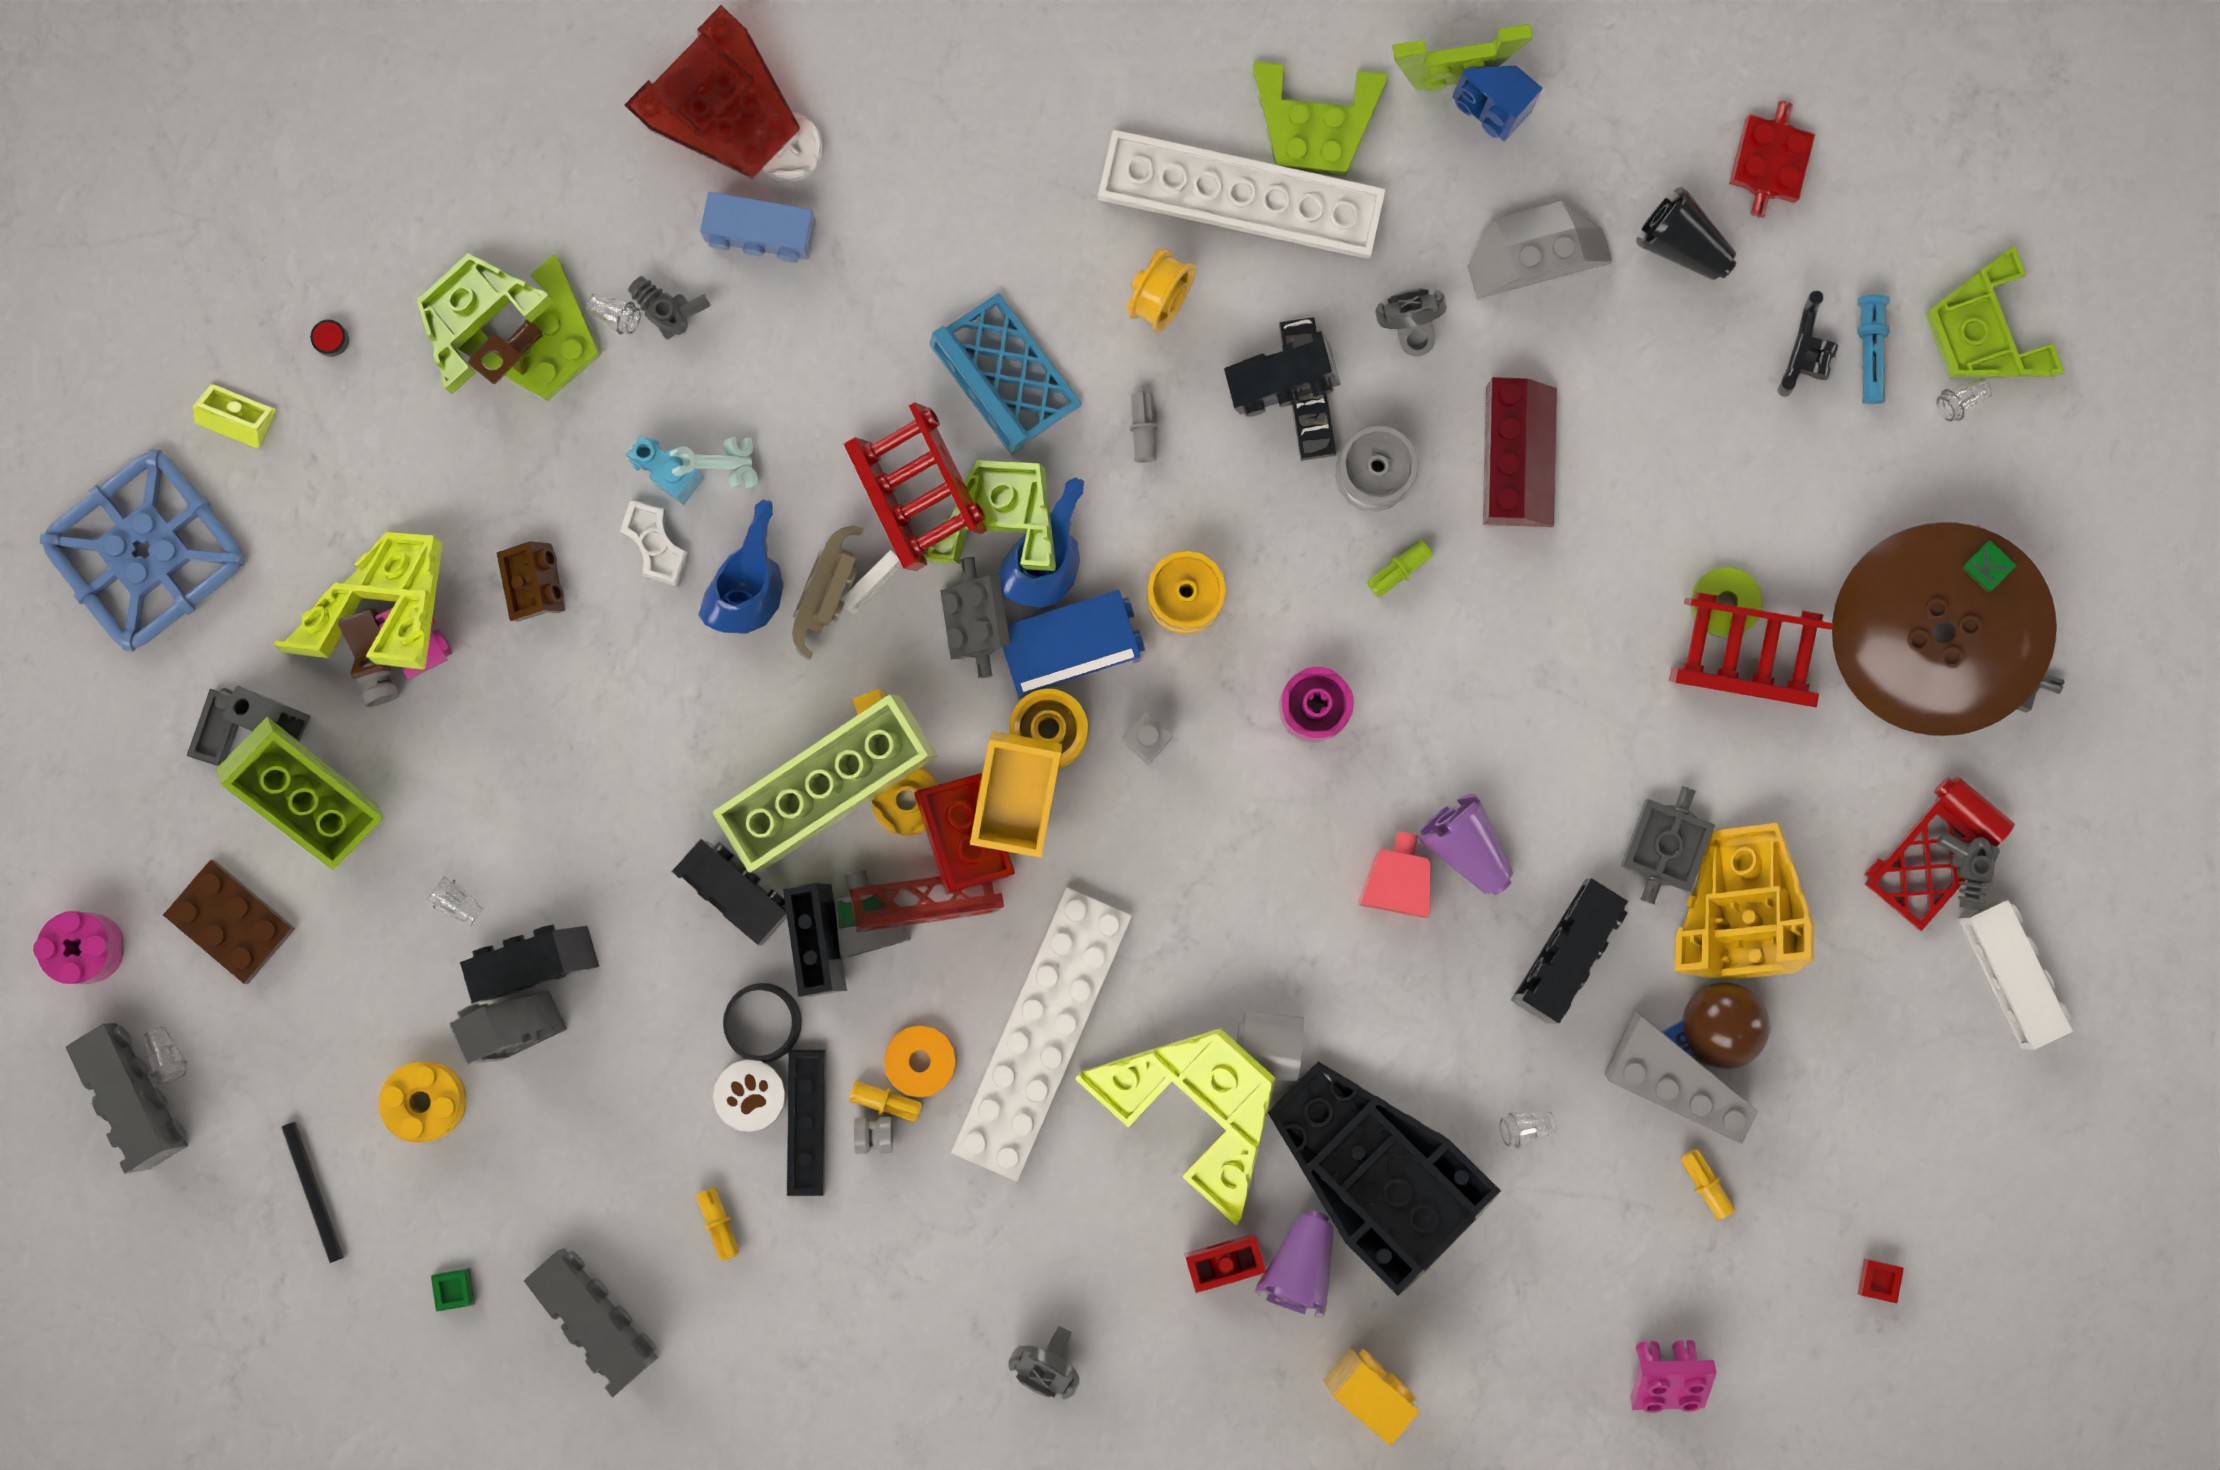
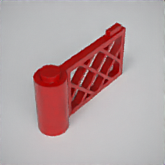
[1864,776,2015,931]

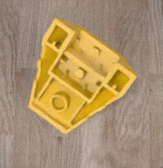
[1675,823,1814,980]

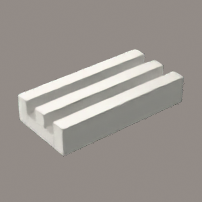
[840,550,902,615]

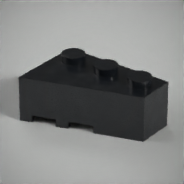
[1224,331,1341,417]
[671,839,787,946]
[460,924,599,1004]

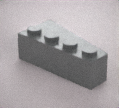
[449,991,567,1064]
[65,1023,188,1174]
[524,1248,659,1398]

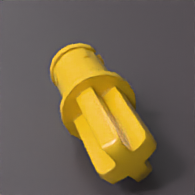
[849,1080,922,1123]
[1680,1149,1736,1221]
[695,1186,739,1261]

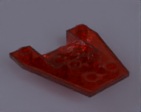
[624,5,800,179]

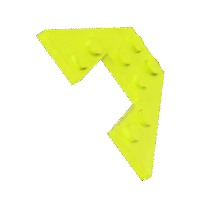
[273,532,443,670]
[1075,1028,1275,1226]

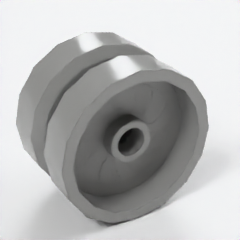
[1335,425,1418,512]

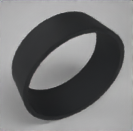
[723,983,802,1062]

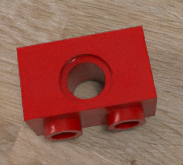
[1184,1233,1266,1293]

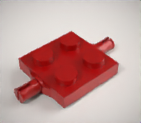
[1729,101,1815,218]

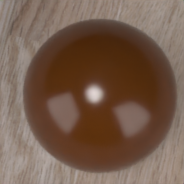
[1682,982,1770,1069]

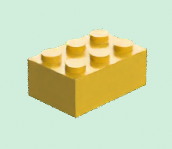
[970,731,1063,858]
[1323,1347,1420,1447]

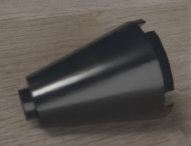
[1636,186,1737,280]

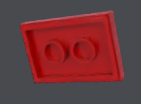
[914,773,1015,895]

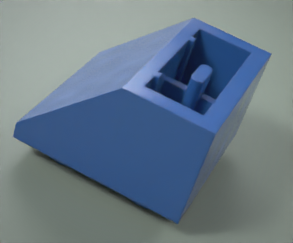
[1452,65,1543,142]

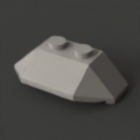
[1468,201,1612,299]

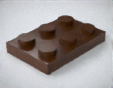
[163,860,295,984]

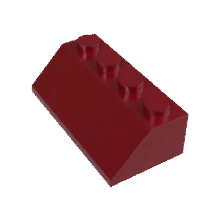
[1483,377,1557,527]

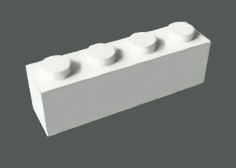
[1958,900,2073,1050]

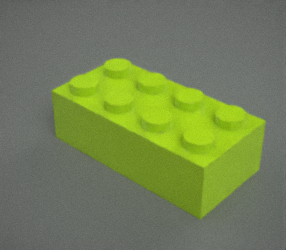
[216,717,384,870]

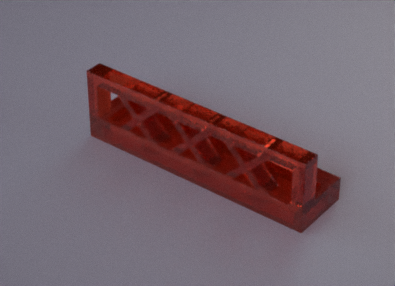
[850,876,1004,933]

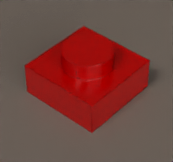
[1857,1258,1904,1304]

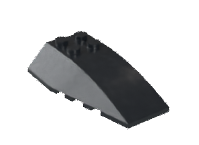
[1267,1061,1501,1296]

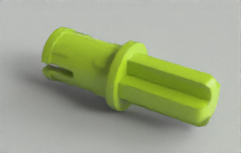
[1367,540,1433,597]

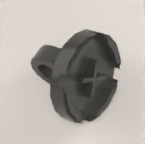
[1375,289,1447,356]
[1008,1326,1080,1399]

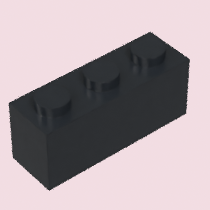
[783,883,847,997]

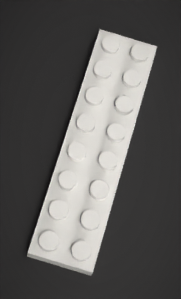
[1097,129,1385,260]
[951,887,1132,1182]

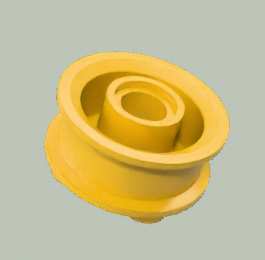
[1126,248,1197,333]
[1009,689,1088,769]
[379,1062,466,1143]

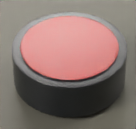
[310,320,349,357]

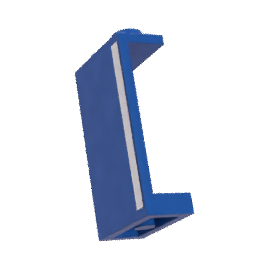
[1003,590,1145,699]

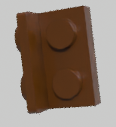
[496,541,565,622]

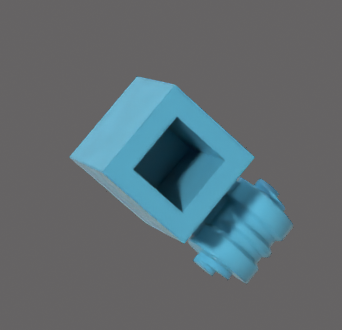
[626,435,704,505]

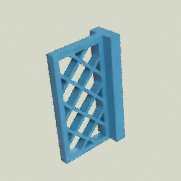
[929,293,1082,456]

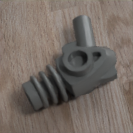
[628,276,711,340]
[1937,832,2000,911]

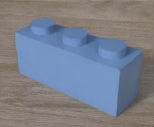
[700,192,815,262]

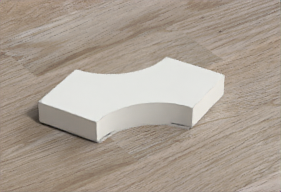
[620,498,689,587]

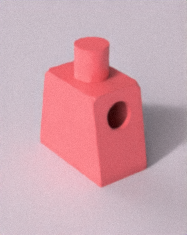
[1358,832,1430,918]

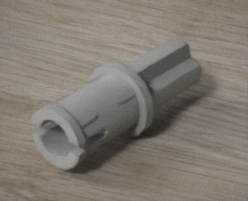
[1130,391,1157,463]

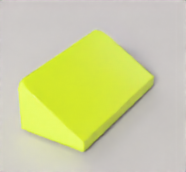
[193,383,276,448]

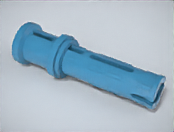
[1857,295,1890,404]

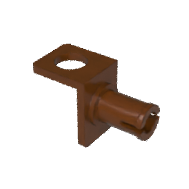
[468,319,543,384]
[338,609,387,679]

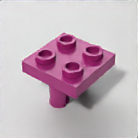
[1630,1340,1717,1413]

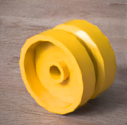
[1146,550,1226,635]

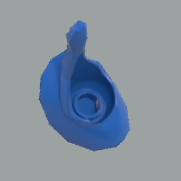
[997,477,1084,608]
[698,500,784,634]

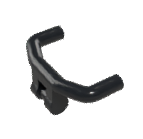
[1778,291,1838,397]

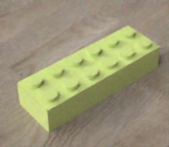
[712,694,938,873]

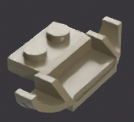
[792,526,864,660]

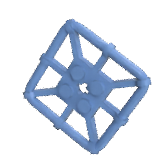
[39,449,245,651]

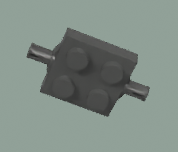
[940,557,1010,678]
[1621,786,1715,905]

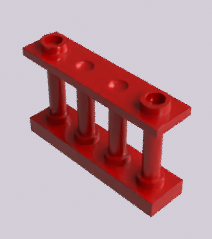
[844,402,987,571]
[1669,592,1833,708]

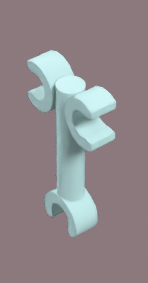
[670,437,758,489]

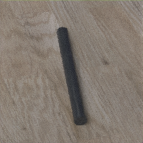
[281,1122,344,1263]

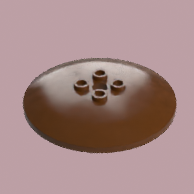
[1832,522,2057,736]

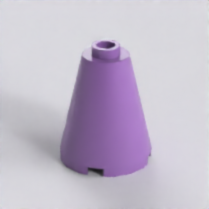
[1418,794,1513,895]
[1255,1210,1334,1317]

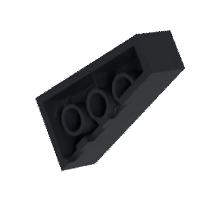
[1511,878,1628,1024]

